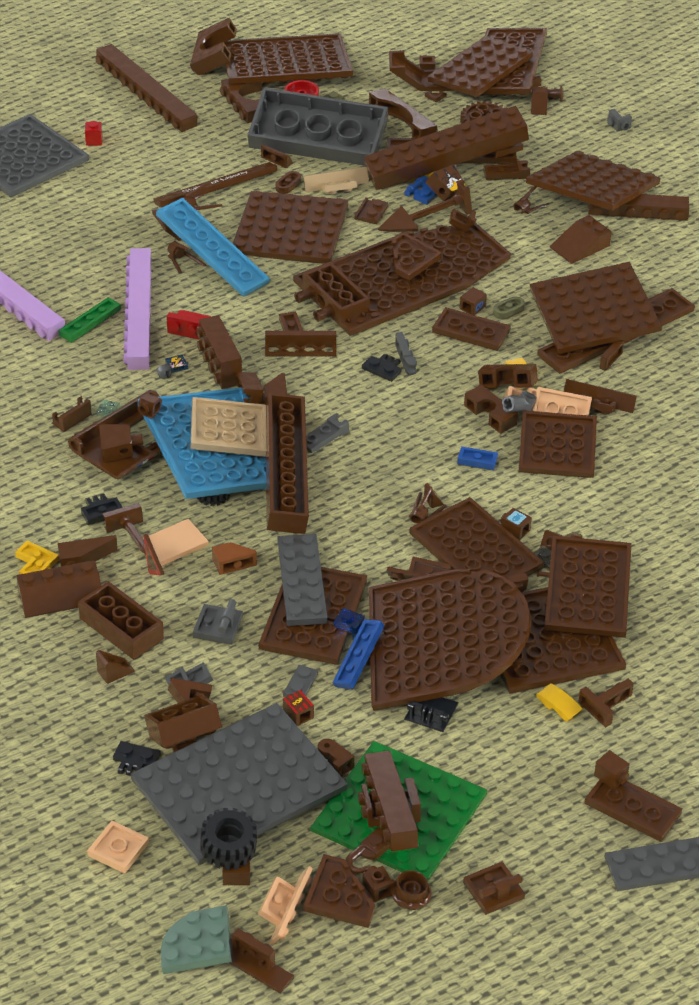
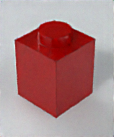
[85,121,103,146]

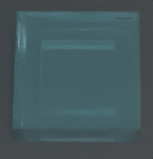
[96,400,120,416]

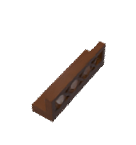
[265,331,336,357]

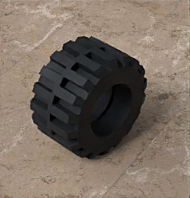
[200,808,257,870]

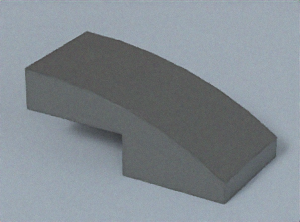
[165,662,214,685]

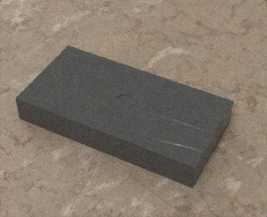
[248,87,388,166]

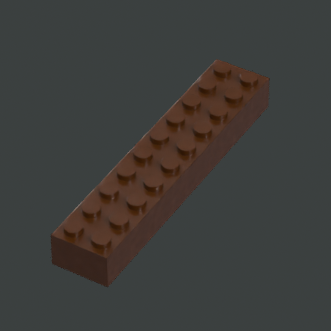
[364,106,529,190]
[266,393,309,534]

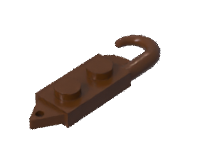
[345,826,390,874]

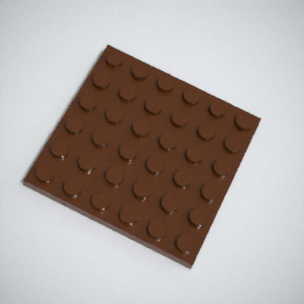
[526,151,661,211]
[233,191,348,264]
[530,262,662,354]
[500,587,626,694]

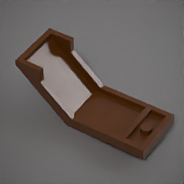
[389,50,454,91]

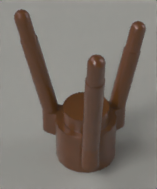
[180,181,223,210]
[513,186,549,214]
[167,241,207,274]
[409,486,447,524]

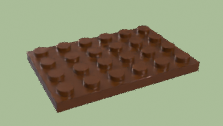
[428,36,534,97]
[409,497,544,578]
[544,536,632,638]
[258,567,367,665]

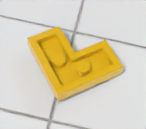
[15,540,59,574]

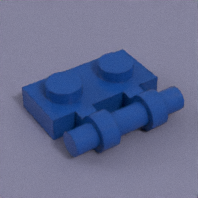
[404,175,438,205]

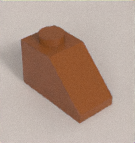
[212,542,257,575]

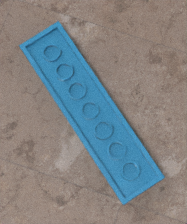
[156,198,270,297]

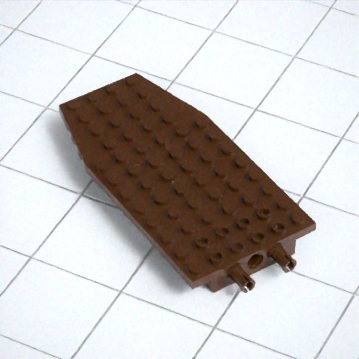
[293,223,511,336]

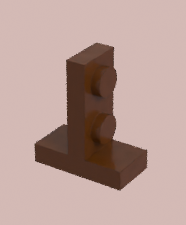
[578,678,634,728]

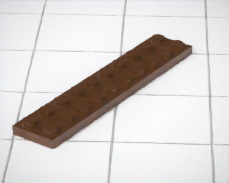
[537,288,695,374]

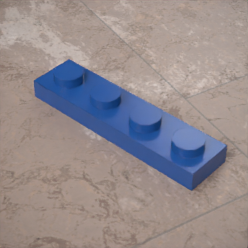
[333,619,384,689]

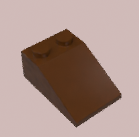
[550,215,611,264]

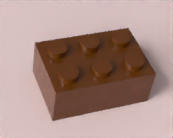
[144,695,222,749]

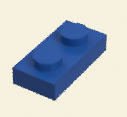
[457,446,498,470]

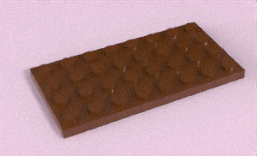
[482,28,547,95]

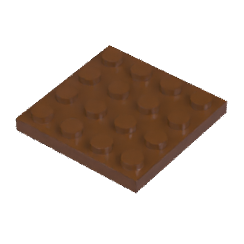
[518,410,597,478]

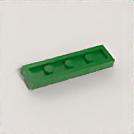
[58,297,121,343]

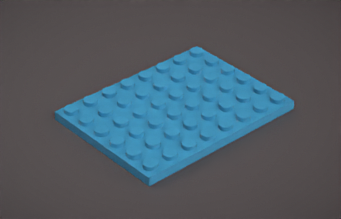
[138,387,266,499]

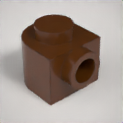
[138,393,162,419]

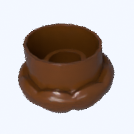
[391,870,432,910]

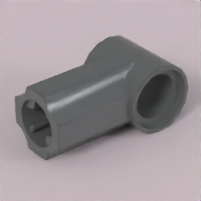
[502,391,537,414]

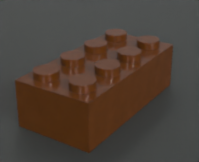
[196,315,242,389]
[78,581,164,660]

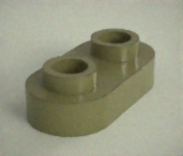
[493,296,525,319]

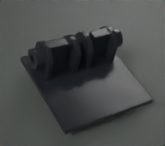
[404,697,459,732]

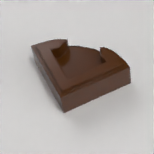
[425,91,447,102]

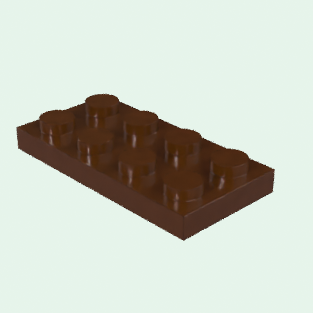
[432,307,511,351]
[584,779,683,842]

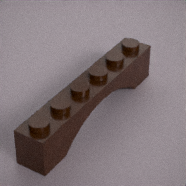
[369,88,438,139]

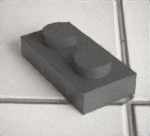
[283,665,318,697]

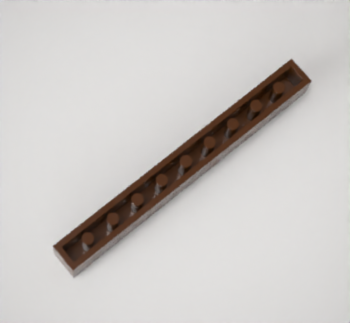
[95,44,198,132]

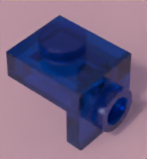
[334,608,365,640]

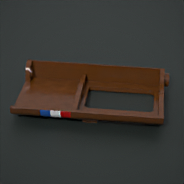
[68,390,162,480]

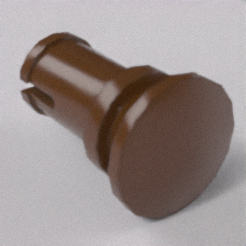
[547,86,564,101]

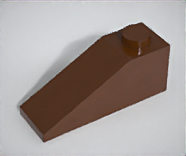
[57,535,117,566]

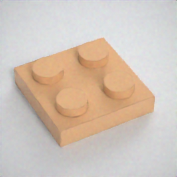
[87,821,149,873]

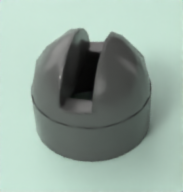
[156,364,172,379]

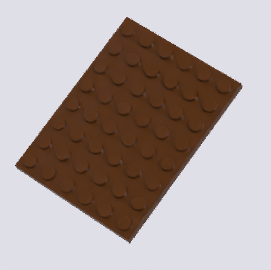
[224,33,353,84]

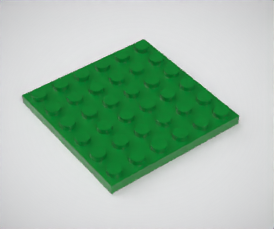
[310,741,487,881]

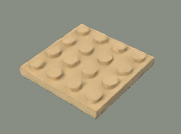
[190,397,267,457]

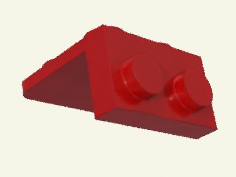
[167,310,211,340]

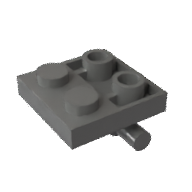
[193,599,243,645]

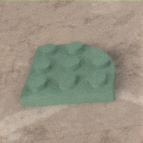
[161,905,232,974]

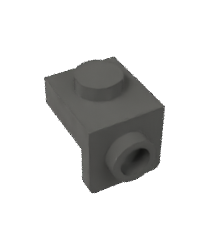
[607,109,632,132]

